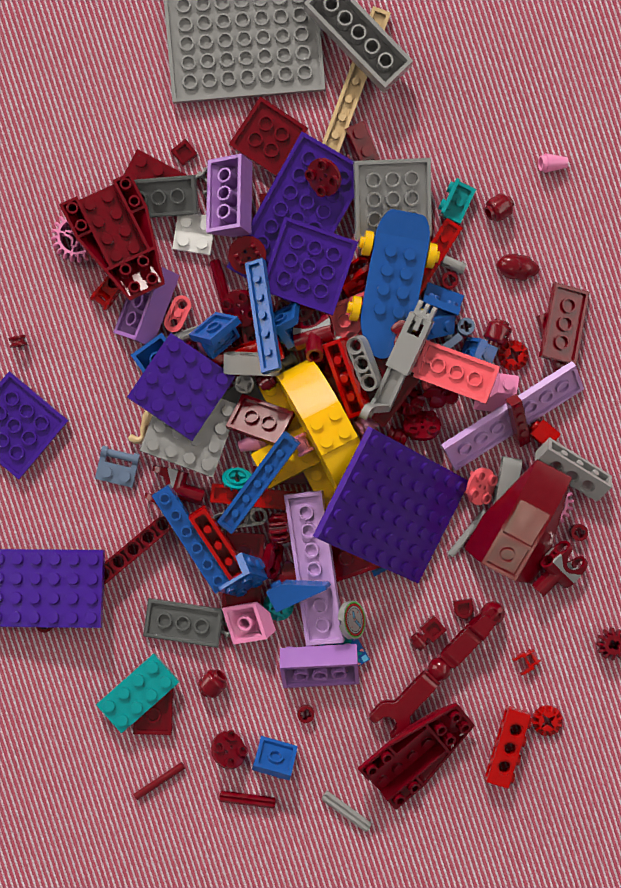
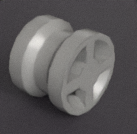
[234,375,254,394]

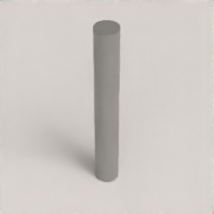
[447,509,486,557]

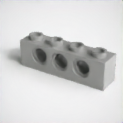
[535,437,612,501]

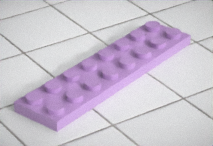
[441,361,584,471]
[284,490,345,646]

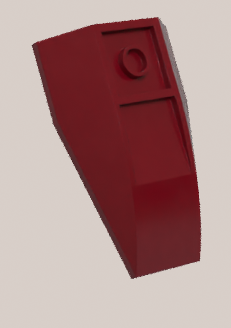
[59,172,165,301]
[464,459,572,584]
[357,703,475,810]

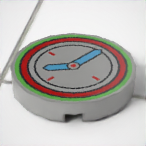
[338,601,366,639]

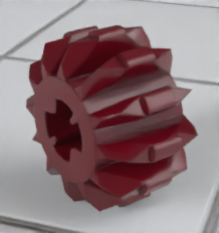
[268,512,291,544]
[595,627,621,661]

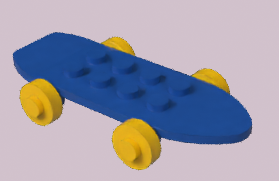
[347,209,440,359]

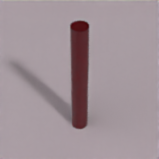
[133,762,185,800]

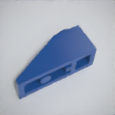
[266,580,331,613]

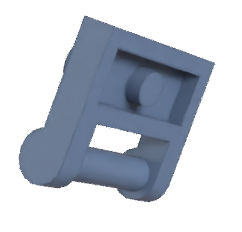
[95,445,140,488]

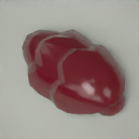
[496,254,540,281]

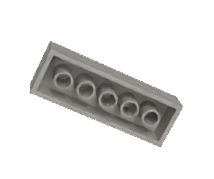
[304,0,413,93]

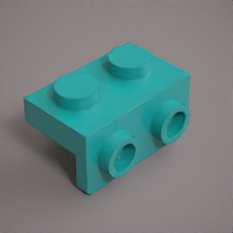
[438,178,476,225]

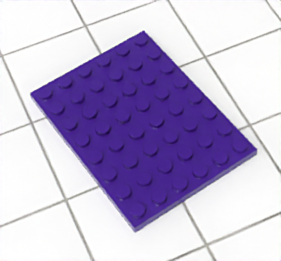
[313,426,468,583]

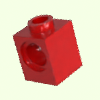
[529,419,561,445]

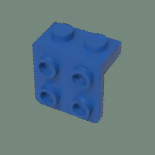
[218,552,268,597]

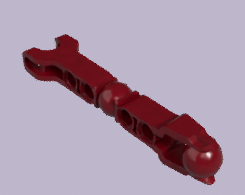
[368,601,505,739]

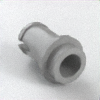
[441,255,467,275]

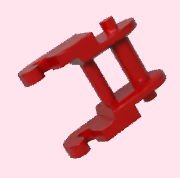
[512,649,541,676]

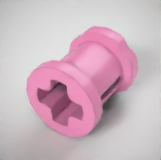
[294,432,314,457]

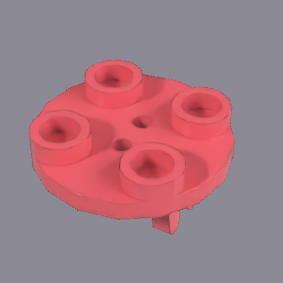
[464,468,498,505]

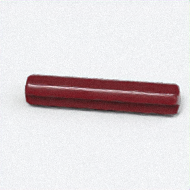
[219,791,276,809]

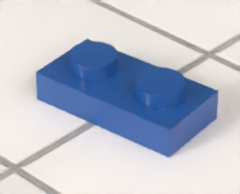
[427,314,455,340]

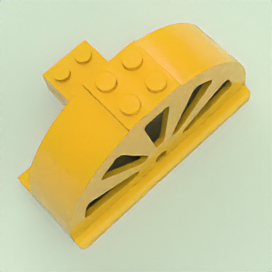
[251,360,360,508]

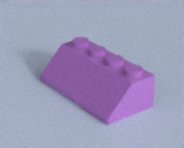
[206,153,252,237]
[113,267,180,344]
[280,643,359,688]

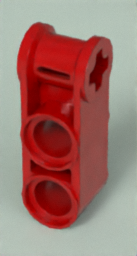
[90,276,121,311]

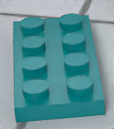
[96,652,180,734]

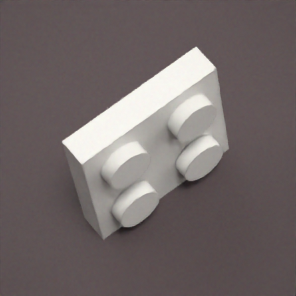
[172,214,214,256]

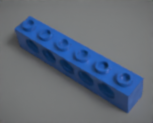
[152,483,229,594]

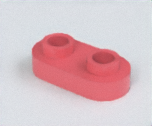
[164,295,192,333]

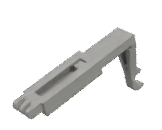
[359,300,438,420]

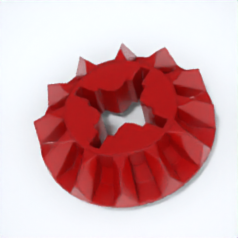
[498,340,529,371]
[532,705,563,736]

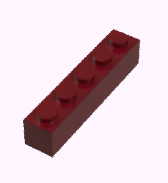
[506,394,531,447]

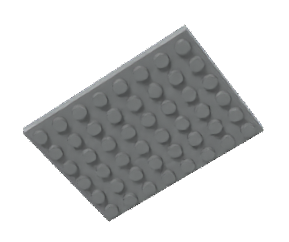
[164,0,325,104]

